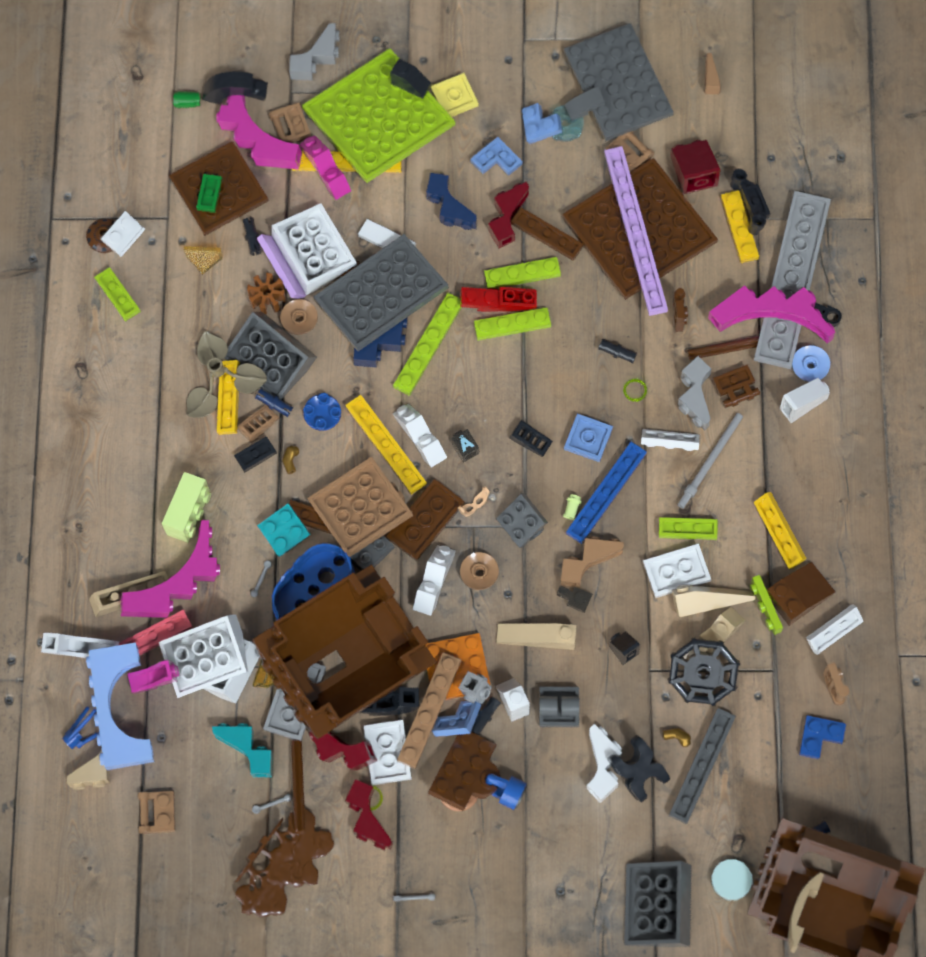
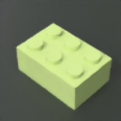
[162,472,211,543]

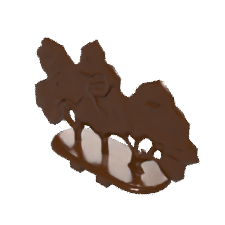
[234,808,334,918]

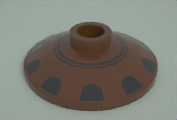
[86,219,115,253]

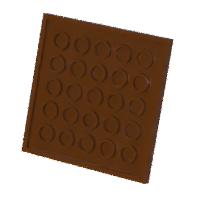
[562,158,718,300]

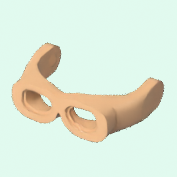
[458,486,490,517]

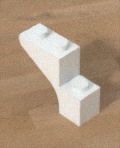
[393,404,447,467]
[413,545,456,616]
[41,633,119,658]
[587,724,622,803]

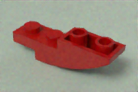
[460,287,537,312]

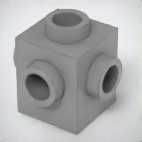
[458,671,492,704]

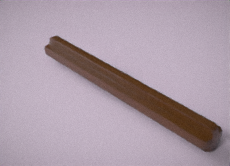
[688,336,760,360]
[291,740,306,834]

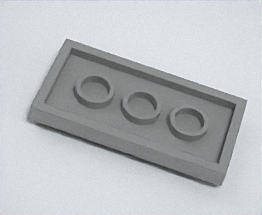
[263,663,326,741]

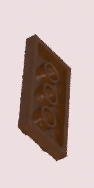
[386,479,465,562]

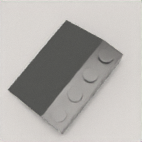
[224,312,317,400]
[624,861,692,947]

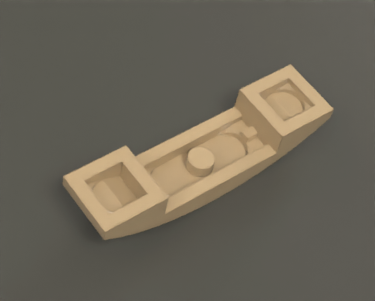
[788,873,824,953]

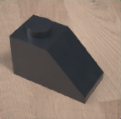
[390,59,432,99]
[609,631,640,665]

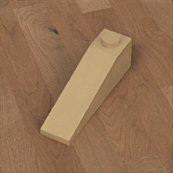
[89,571,168,617]
[672,585,756,617]
[496,624,576,650]

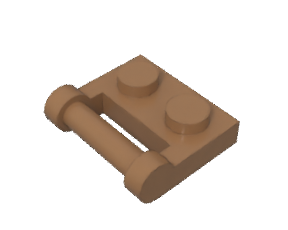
[269,103,311,143]
[605,131,655,172]
[823,662,849,706]
[138,791,175,834]

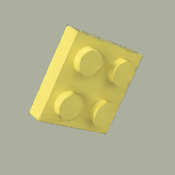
[431,73,478,117]

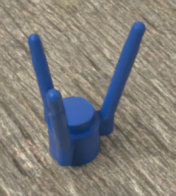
[62,707,100,749]

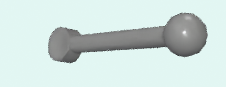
[250,561,272,598]
[252,794,292,814]
[393,893,436,901]

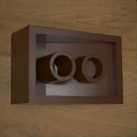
[767,562,836,626]

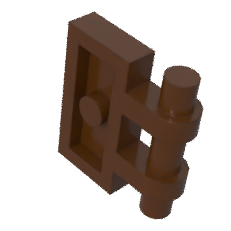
[673,288,688,332]
[712,364,760,408]

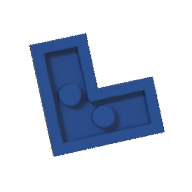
[799,716,846,759]

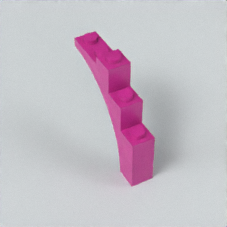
[216,95,302,169]
[708,285,835,344]
[121,520,220,618]

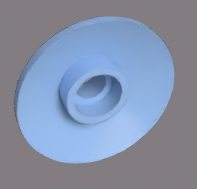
[792,346,830,382]

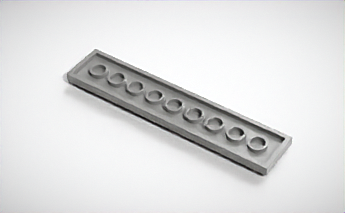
[754,191,831,369]

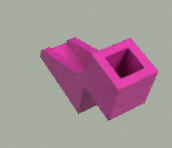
[299,135,351,200]
[128,660,180,694]

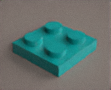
[257,503,311,557]

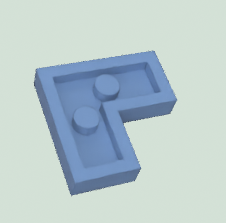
[522,103,562,144]
[470,137,522,176]
[432,701,481,737]

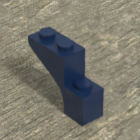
[426,172,477,230]
[353,317,408,368]

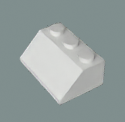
[203,639,260,703]

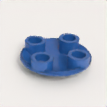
[303,393,341,431]

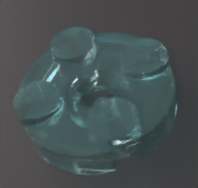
[549,105,584,142]

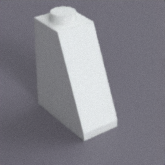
[780,378,830,423]
[496,678,529,722]

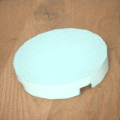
[712,859,752,900]

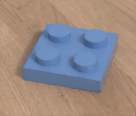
[564,414,613,462]

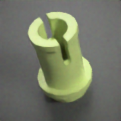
[563,494,582,520]

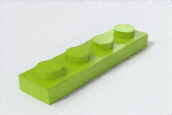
[484,257,561,289]
[474,307,551,341]

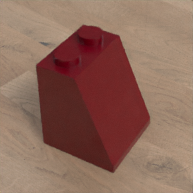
[670,139,721,195]

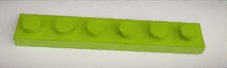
[393,293,462,396]

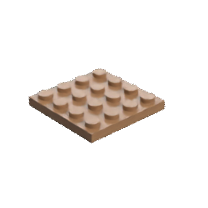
[307,456,413,557]

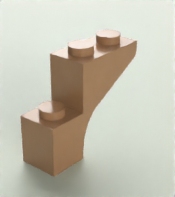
[561,537,624,588]

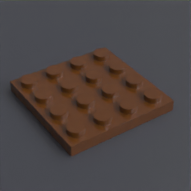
[169,141,269,236]

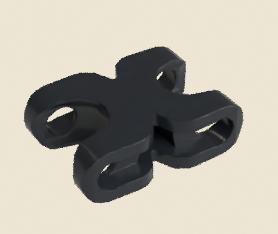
[607,735,670,803]

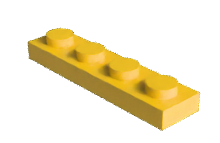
[721,190,759,263]
[217,360,240,435]
[753,492,807,569]

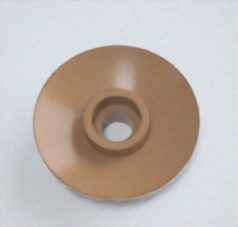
[280,299,318,335]
[460,552,499,590]

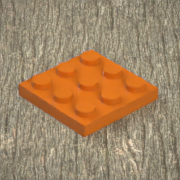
[426,633,492,700]

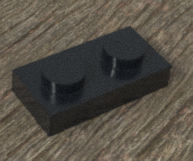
[234,436,277,473]

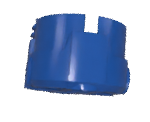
[272,543,355,621]

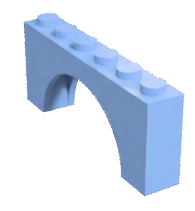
[86,643,154,770]

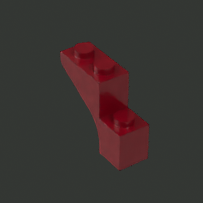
[488,181,529,249]
[309,731,378,771]
[345,779,393,851]

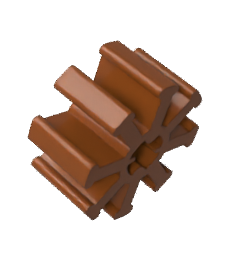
[247,273,286,315]

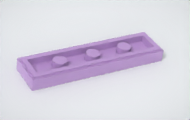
[257,234,306,299]

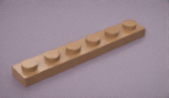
[397,653,461,769]

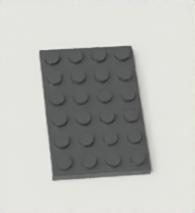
[564,23,674,141]
[314,234,449,351]

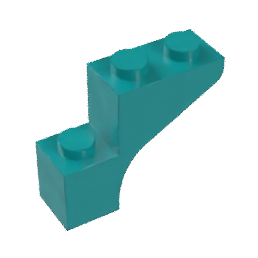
[212,723,273,778]

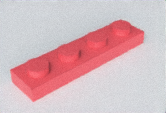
[119,609,193,656]

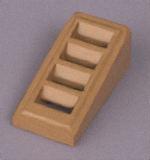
[705,53,721,94]
[238,405,279,443]

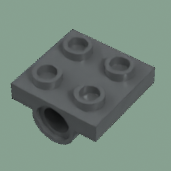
[496,493,548,548]
[340,536,395,570]
[539,687,579,728]

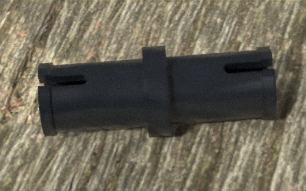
[242,217,262,256]
[598,339,637,364]
[471,696,501,736]

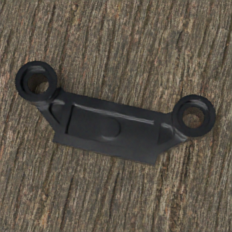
[730,169,771,235]

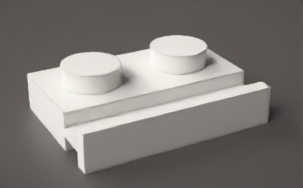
[101,211,145,257]

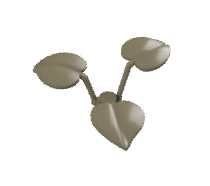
[186,331,267,418]

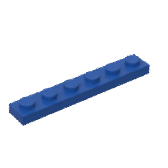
[566,442,647,544]

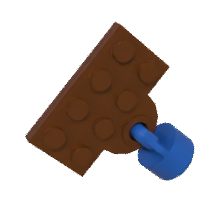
[427,732,528,812]

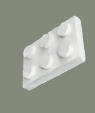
[643,544,711,598]
[364,720,411,785]

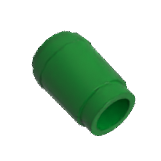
[173,91,200,109]

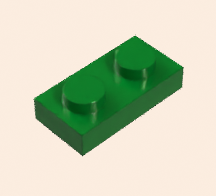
[196,174,223,213]

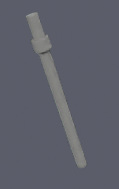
[677,413,743,509]

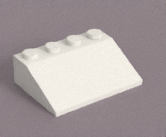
[271,203,356,295]
[159,615,248,698]

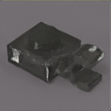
[557,585,593,613]

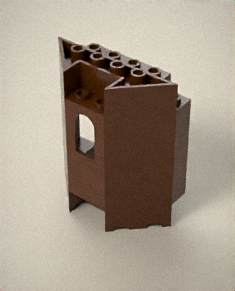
[252,564,437,739]
[748,818,926,957]

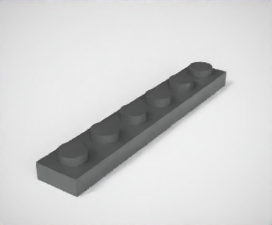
[669,708,736,824]

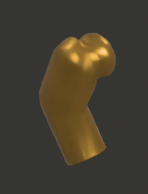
[282,446,299,474]
[663,728,691,747]

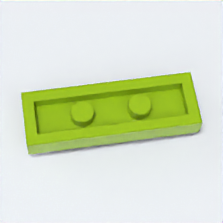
[94,267,141,322]
[659,517,718,540]
[750,575,783,635]

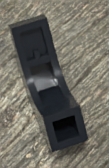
[202,71,268,105]
[359,687,419,716]

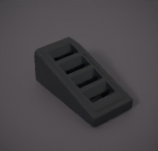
[509,420,553,457]

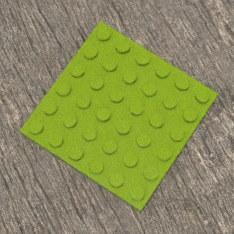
[302,48,455,183]

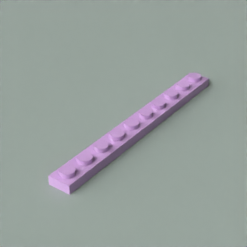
[604,146,668,316]

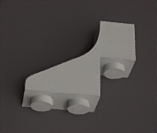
[289,23,340,80]
[678,356,711,431]

